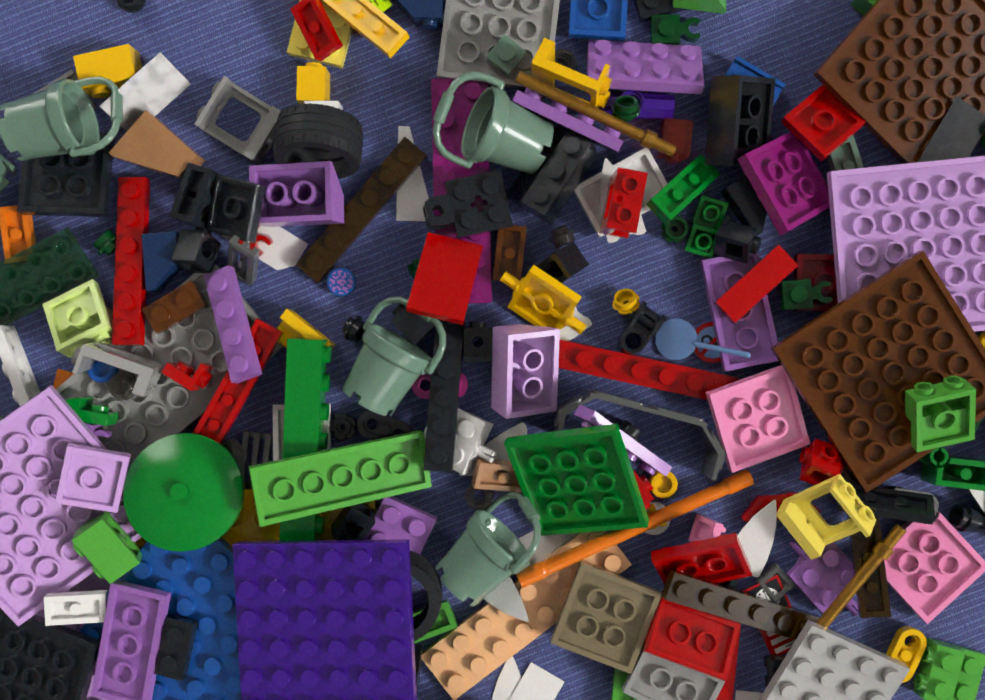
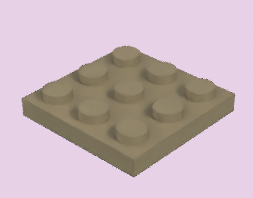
[550,561,662,674]

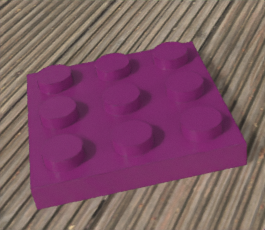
[737,132,830,235]

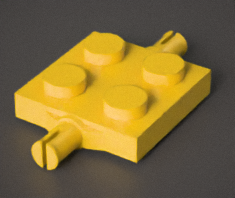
[500,265,587,335]

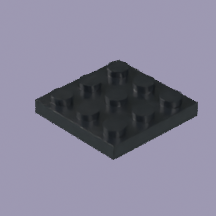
[17,132,115,217]

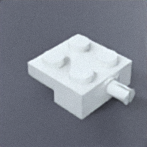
[423,408,497,475]

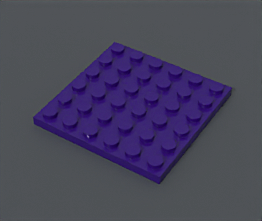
[233,539,417,700]

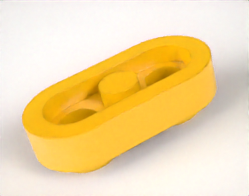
[886,626,927,683]

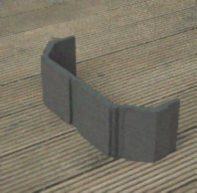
[553,389,726,481]

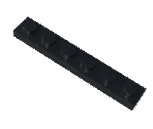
[423,316,466,473]

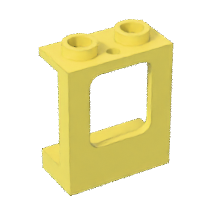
[776,474,876,560]

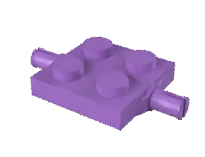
[786,538,858,616]

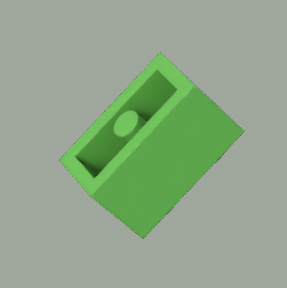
[72,511,142,584]

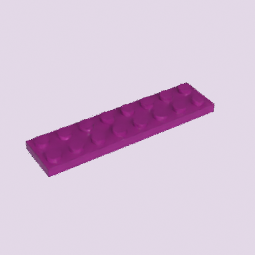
[431,79,492,304]

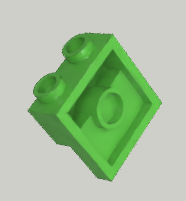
[905,375,976,452]
[913,638,985,700]

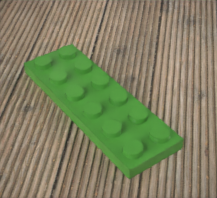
[248,430,432,527]

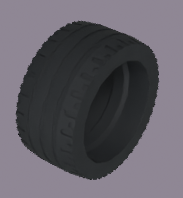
[273,103,363,179]
[410,551,442,641]

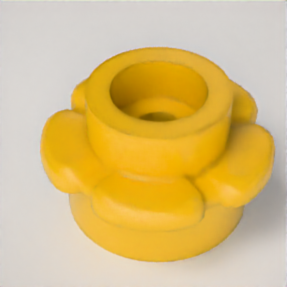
[612,288,640,315]

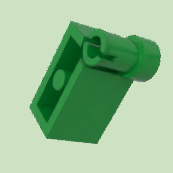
[917,448,985,491]

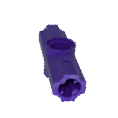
[588,90,675,122]

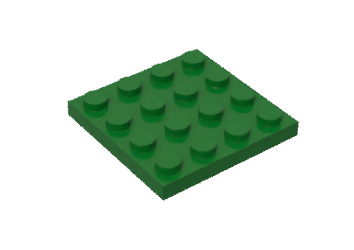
[504,423,649,536]

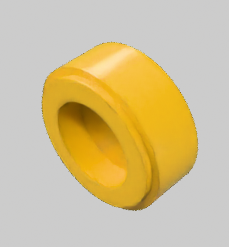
[648,472,678,498]

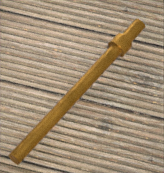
[515,71,677,157]
[816,524,907,628]

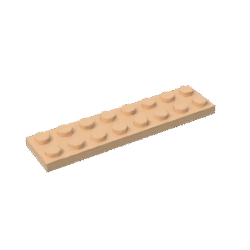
[421,531,632,700]

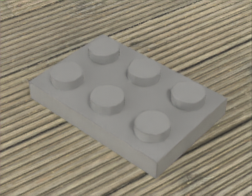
[622,643,725,700]

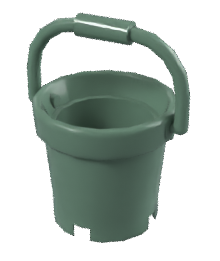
[432,71,554,174]
[0,76,123,161]
[342,296,446,416]
[436,492,541,606]

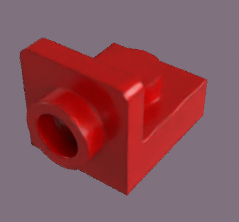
[161,361,214,391]

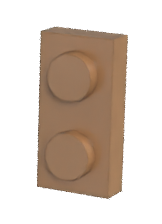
[471,458,522,493]

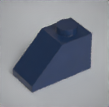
[392,0,445,31]
[142,231,182,292]

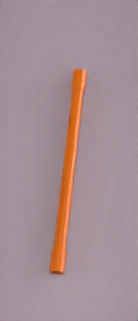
[516,469,754,588]

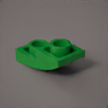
[684,194,729,258]

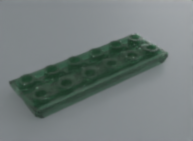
[0,227,100,325]

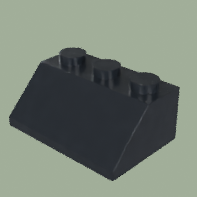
[705,75,776,166]
[506,127,598,225]

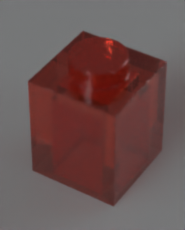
[657,118,693,164]

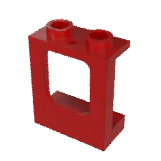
[599,167,648,239]

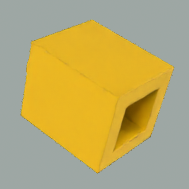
[296,62,330,104]

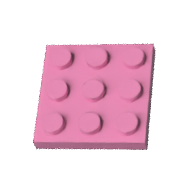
[706,365,810,473]
[884,512,985,624]

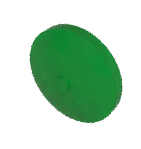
[123,433,245,552]

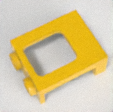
[531,38,612,109]

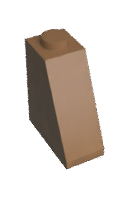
[109,110,206,180]

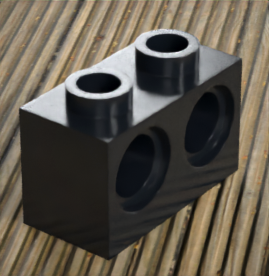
[169,163,219,233]

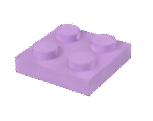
[55,443,131,513]

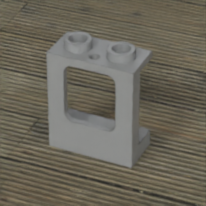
[195,76,281,165]
[71,341,164,397]

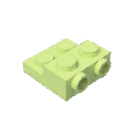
[43,279,113,358]

